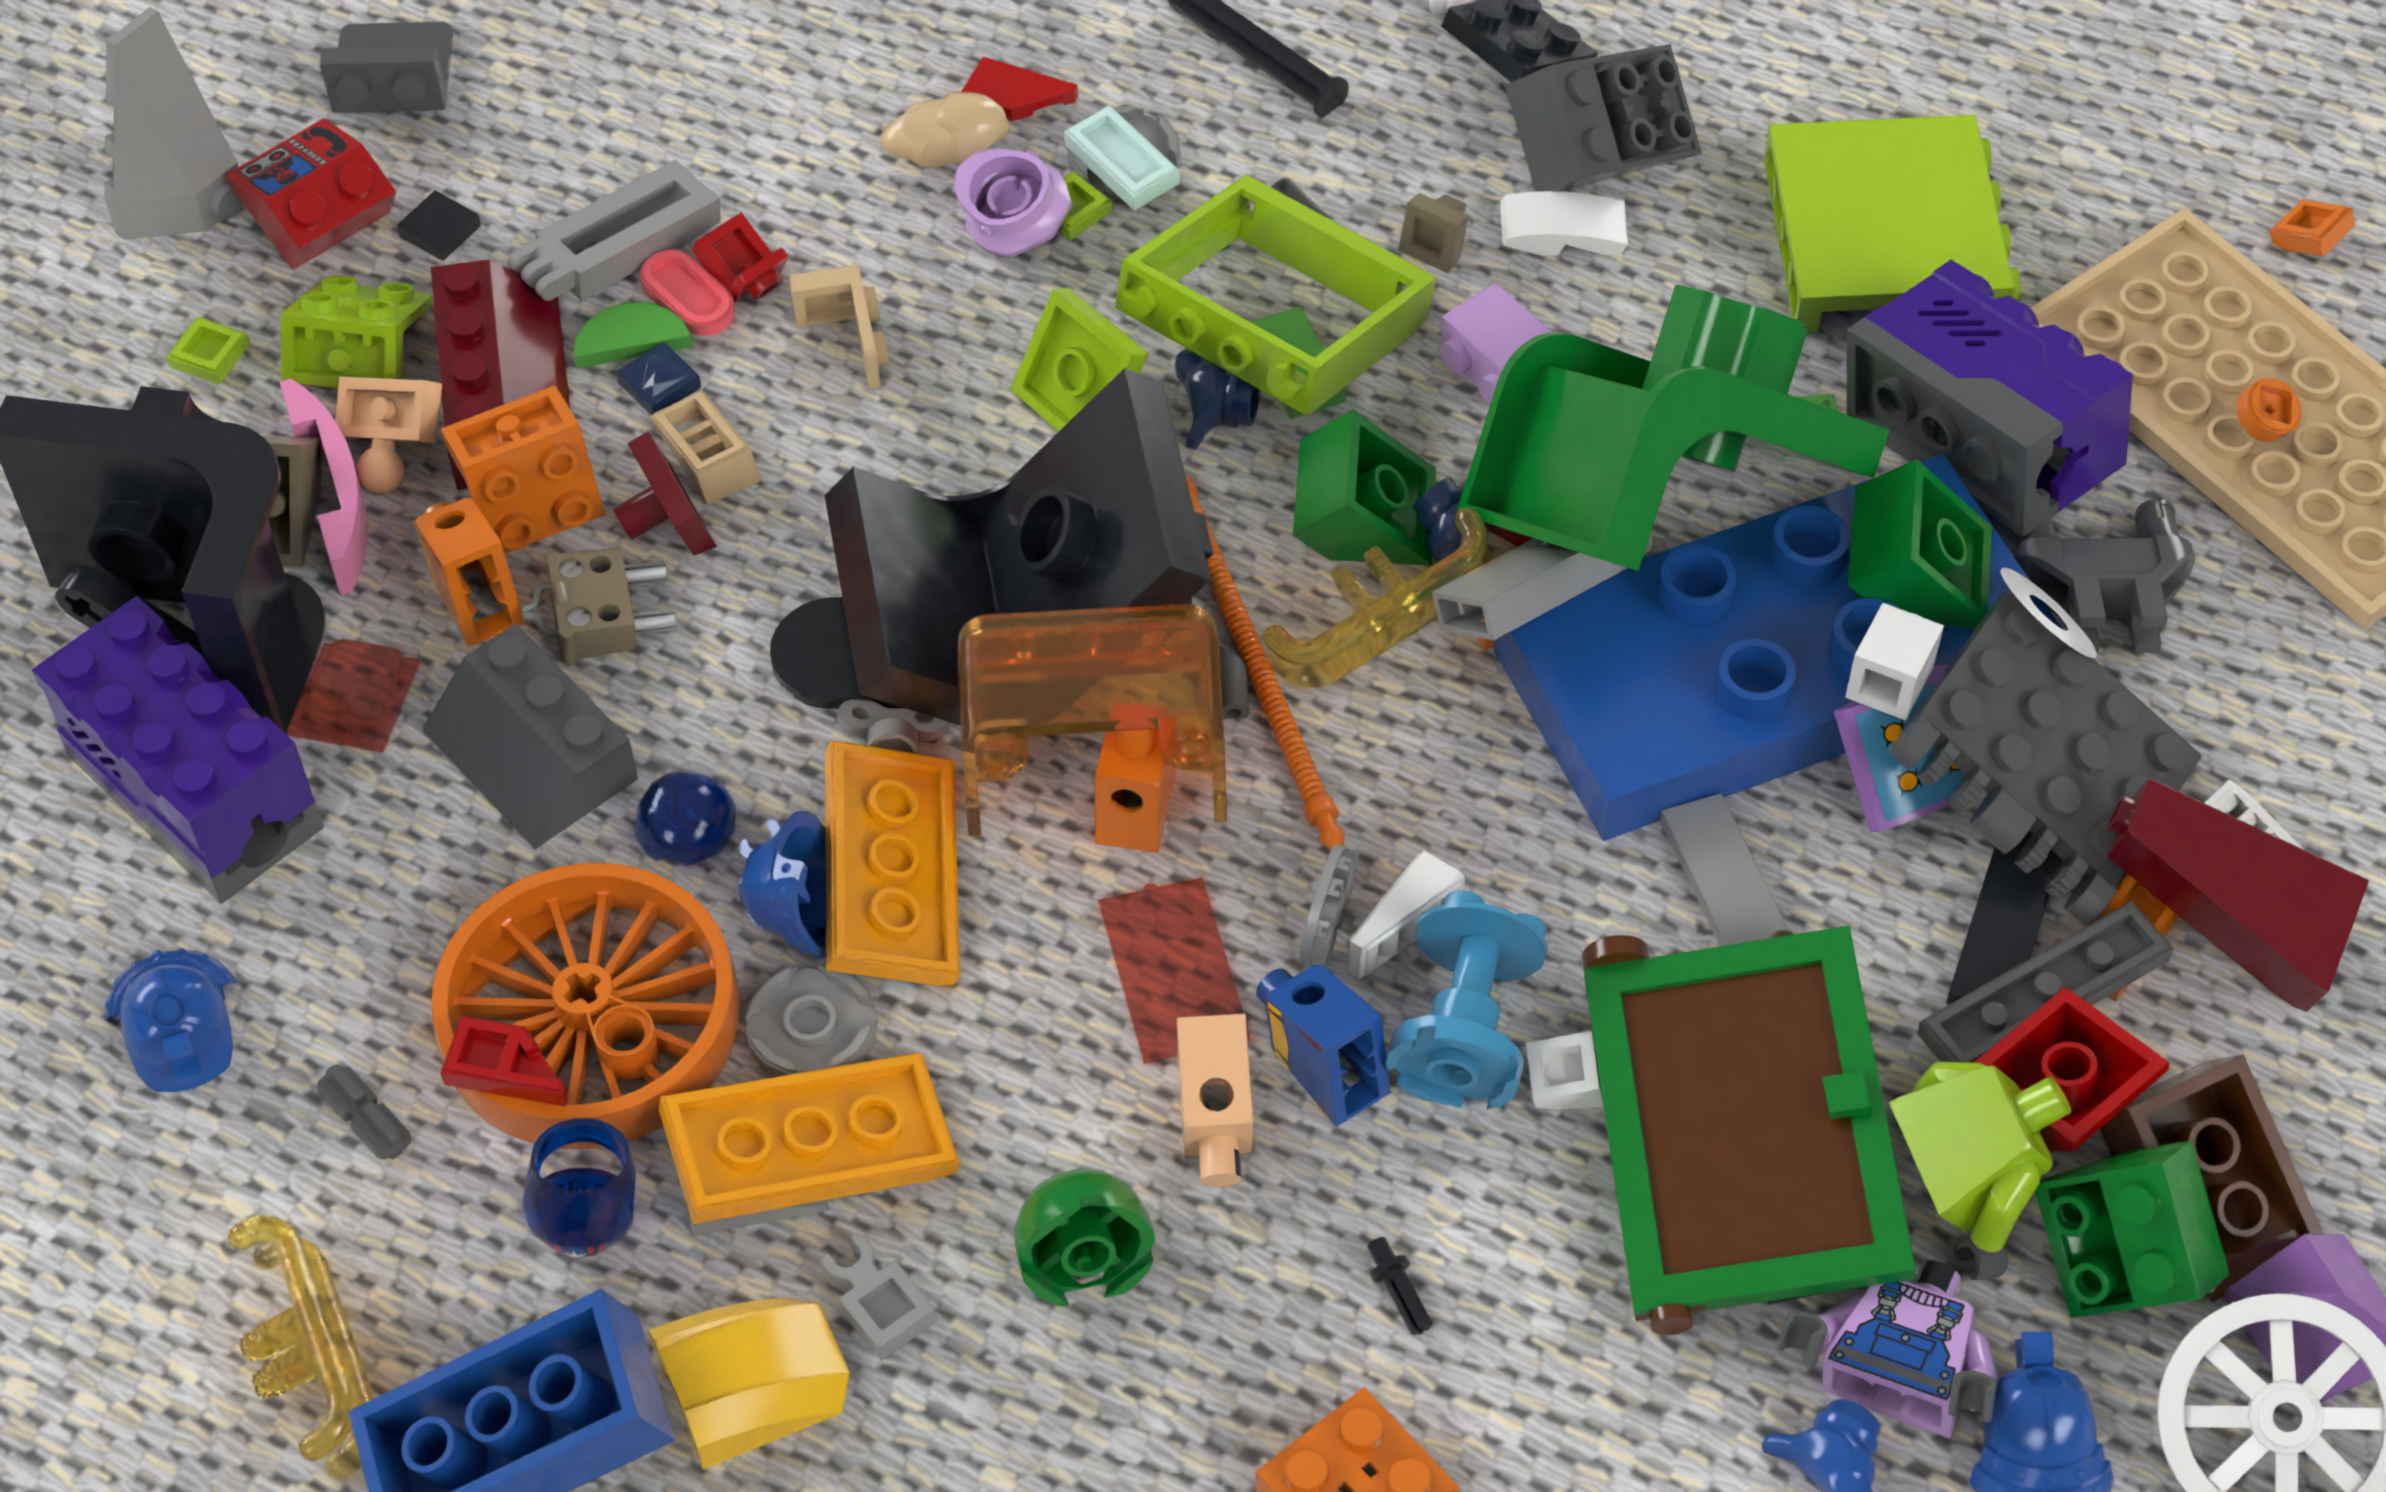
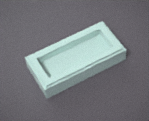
[1064,105,1180,211]

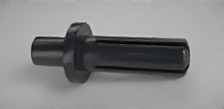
[1367,1237,1432,1335]

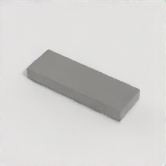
[1660,793,1789,946]

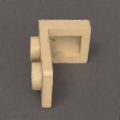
[788,264,889,389]

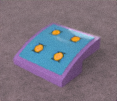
[1834,664,1966,832]

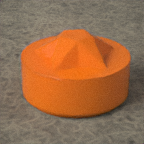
[2236,377,2301,442]

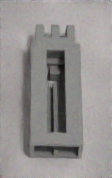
[507,160,721,301]
[1432,534,1653,641]

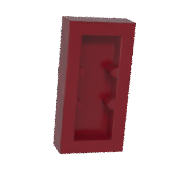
[613,431,717,556]

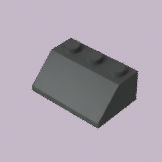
[423,623,638,849]

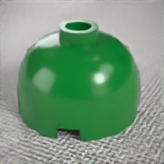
[1014,1168,1156,1306]

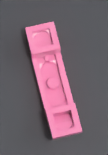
[279,379,368,595]

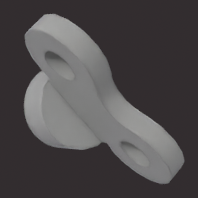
[837,699,948,754]

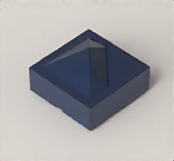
[616,342,701,415]

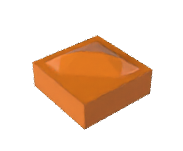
[2270,199,2355,257]

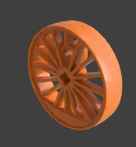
[432,863,740,1149]

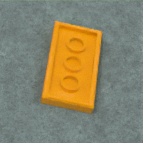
[825,740,960,986]
[659,1052,960,1224]

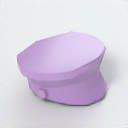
[954,149,1072,258]

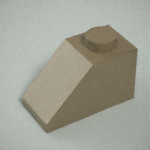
[261,435,321,567]

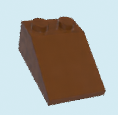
[2100,1054,2324,1302]

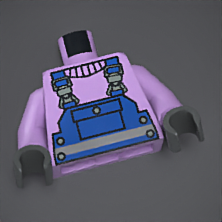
[1776,1260,1999,1439]

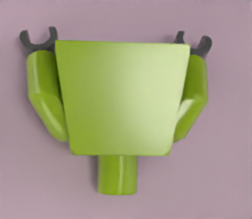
[1889,1061,2071,1281]

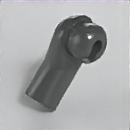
[1182,638,1249,719]

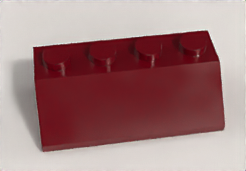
[431,259,571,490]

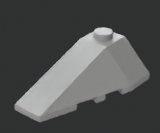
[104,7,242,239]

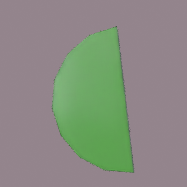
[574,302,693,369]

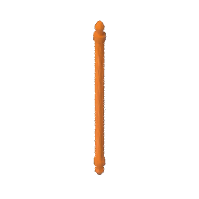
[1183,466,1345,851]

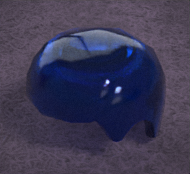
[635,771,736,866]

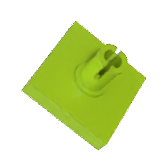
[1010,287,1148,431]

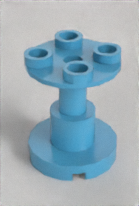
[1385,891,1548,1110]

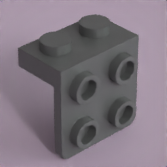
[320,21,453,113]

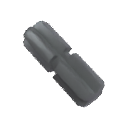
[317,1065,411,1160]

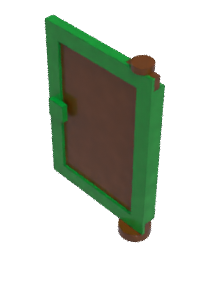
[1582,925,1917,1335]

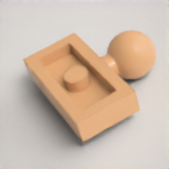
[335,377,442,494]

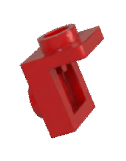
[691,212,789,303]

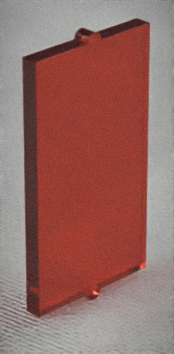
[1098,877,1250,1064]

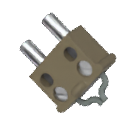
[522,547,677,666]

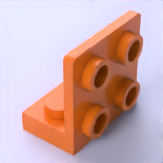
[441,385,605,553]

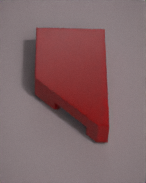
[961,56,1078,121]
[440,1016,568,1106]

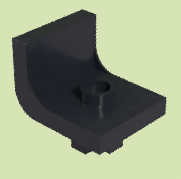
[824,368,1213,733]
[0,386,326,736]

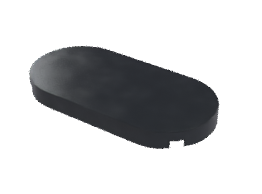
[770,597,903,709]

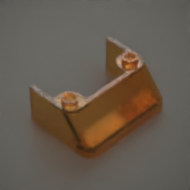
[958,604,1227,836]

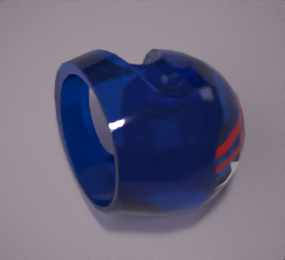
[522,1118,636,1258]

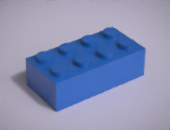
[348,1289,676,1492]

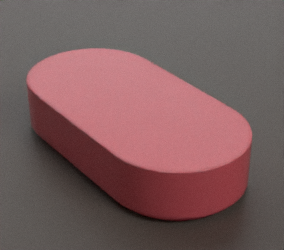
[640,249,735,336]

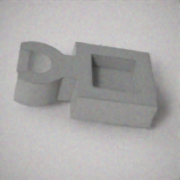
[821,1233,938,1361]

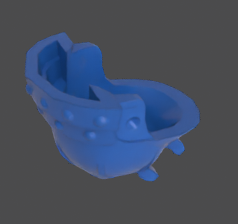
[738,811,826,959]
[105,948,236,1092]
[1969,1331,2114,1492]

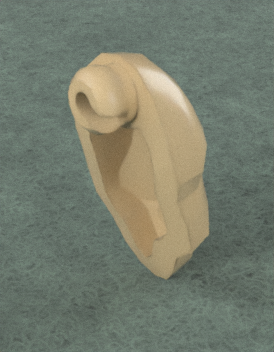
[880,92,1010,167]

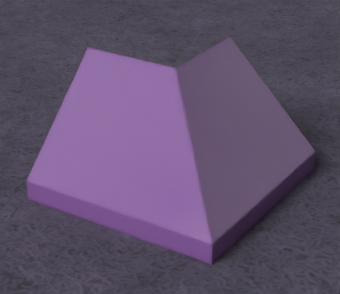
[2224,1234,2386,1403]

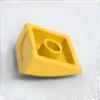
[649,1298,850,1469]

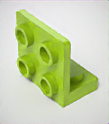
[280,276,432,389]

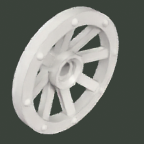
[2157,1294,2386,1492]

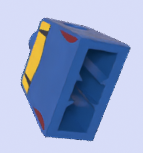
[1256,965,1391,1127]

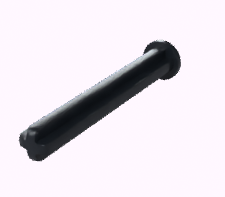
[1167,0,1349,118]

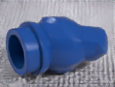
[1762,1399,1880,1492]

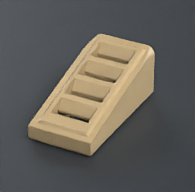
[650,391,760,505]

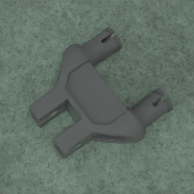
[2013,499,2195,653]

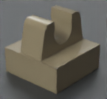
[1398,193,1469,273]

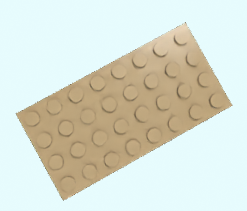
[2030,207,2386,630]

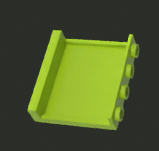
[1764,115,2021,333]

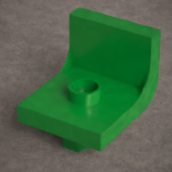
[1456,284,1890,571]

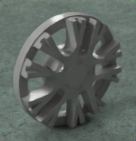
[1299,844,1359,967]

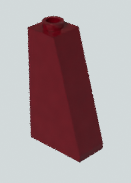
[2107,778,2369,1012]

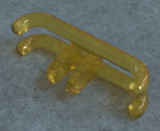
[1263,507,1492,689]
[228,1215,375,1479]

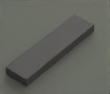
[1917,901,2174,1063]

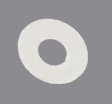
[2001,568,2097,658]

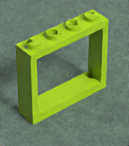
[1115,174,1437,416]

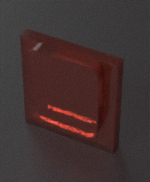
[287,639,420,753]

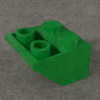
[2035,1140,2230,1318]

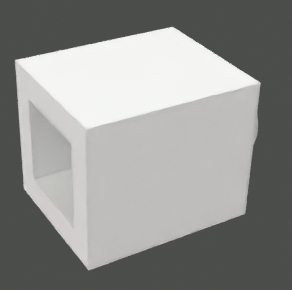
[1845,603,1944,721]

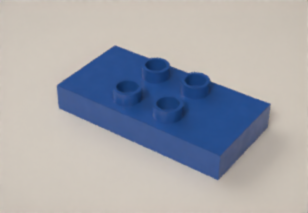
[1493,454,2062,841]

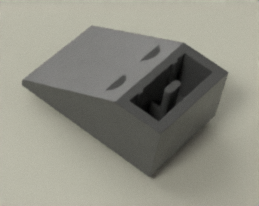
[1505,44,1702,192]

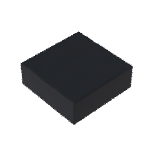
[397,190,481,261]

